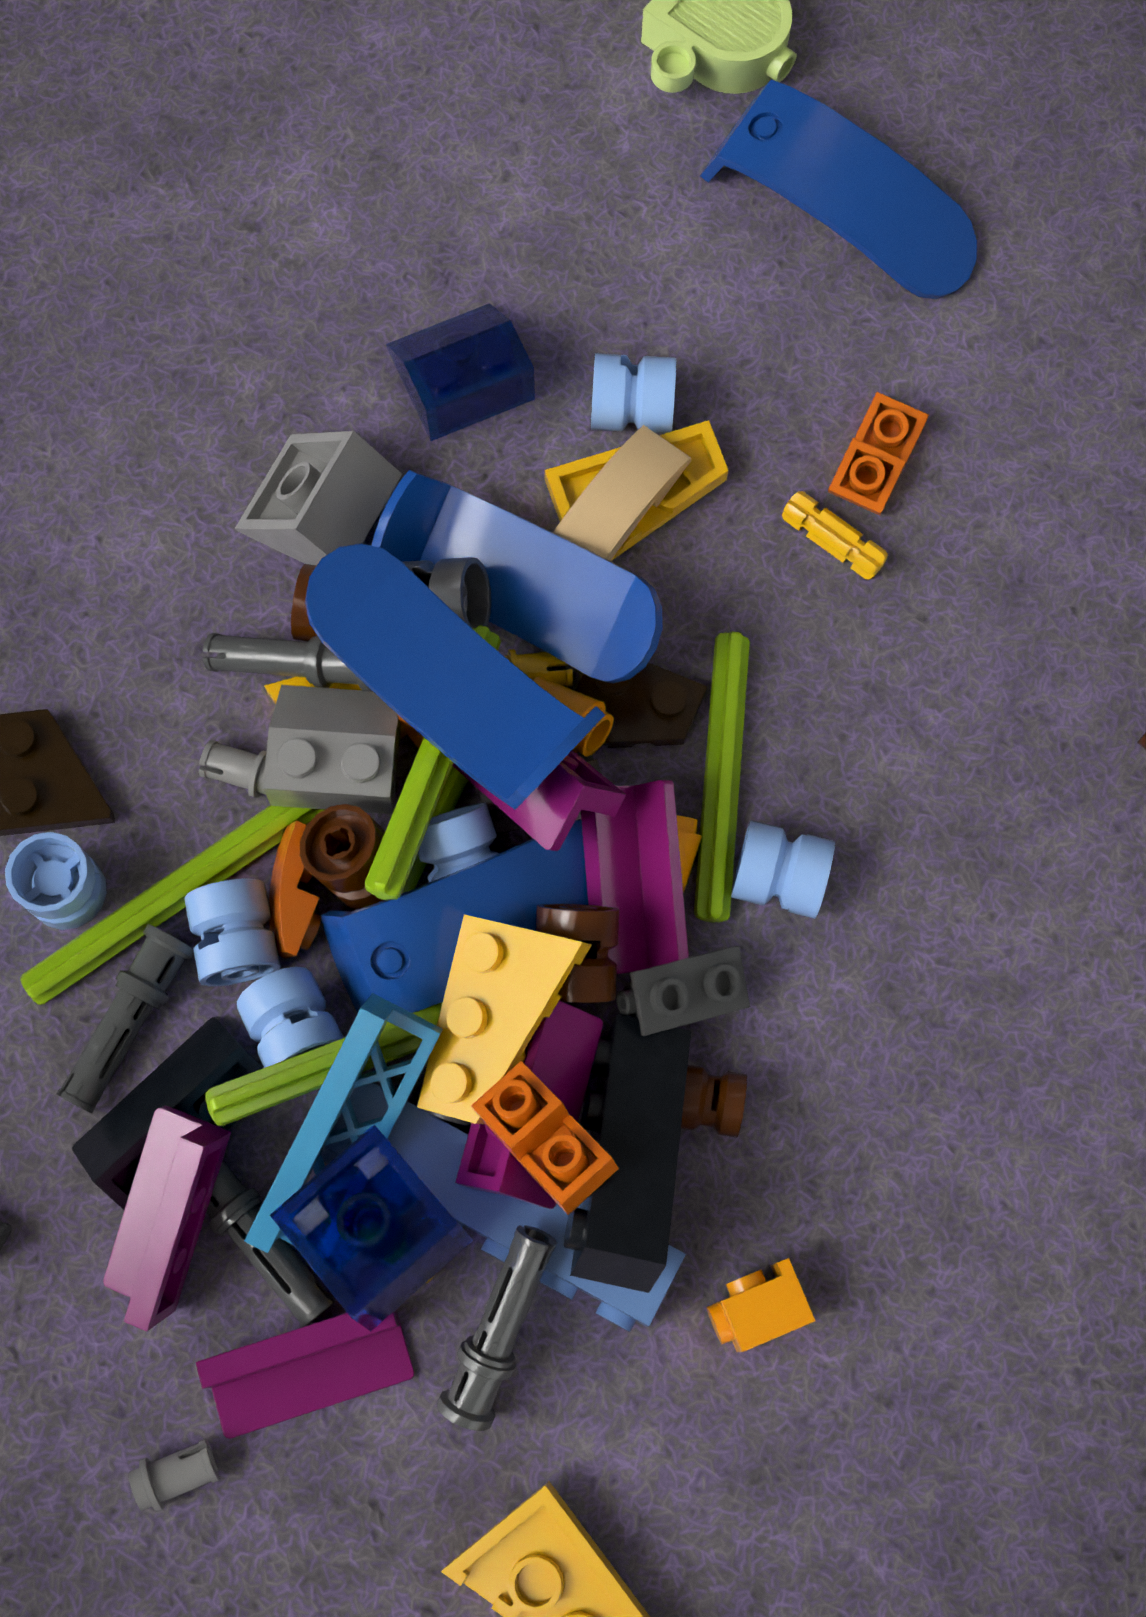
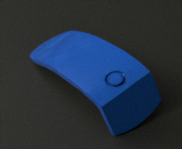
[700,79,977,299]
[371,470,663,683]
[305,543,605,810]
[321,819,588,1013]

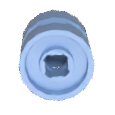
[591,353,676,434]
[418,803,499,883]
[731,820,835,919]
[5,832,107,930]
[184,878,281,986]
[237,966,344,1068]

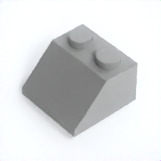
[235,431,402,565]
[263,685,401,814]

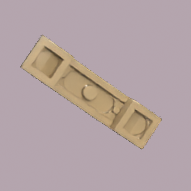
[553,425,691,561]

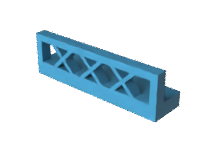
[244,993,443,1261]

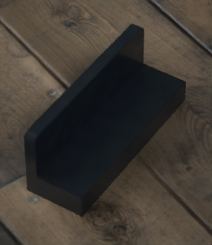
[72,1017,263,1210]

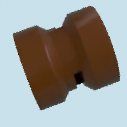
[681,1065,747,1138]

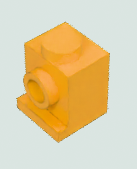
[706,1258,816,1352]

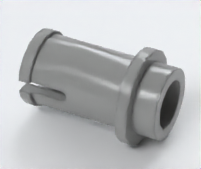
[199,740,266,798]
[128,1438,220,1512]

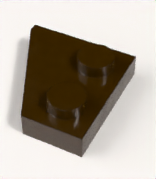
[575,662,707,748]
[0,709,115,836]

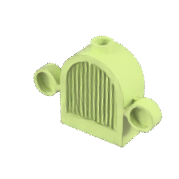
[641,0,797,94]

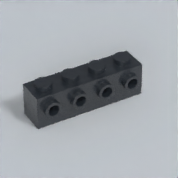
[564,1014,691,1293]

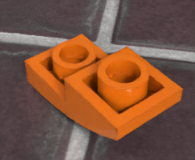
[828,392,929,516]
[269,821,321,959]
[471,1061,619,1215]

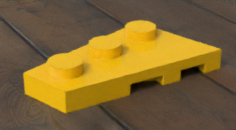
[545,420,729,561]
[417,915,592,1124]
[441,1481,650,1617]

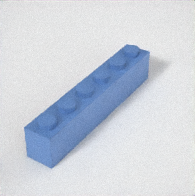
[321,1083,686,1332]

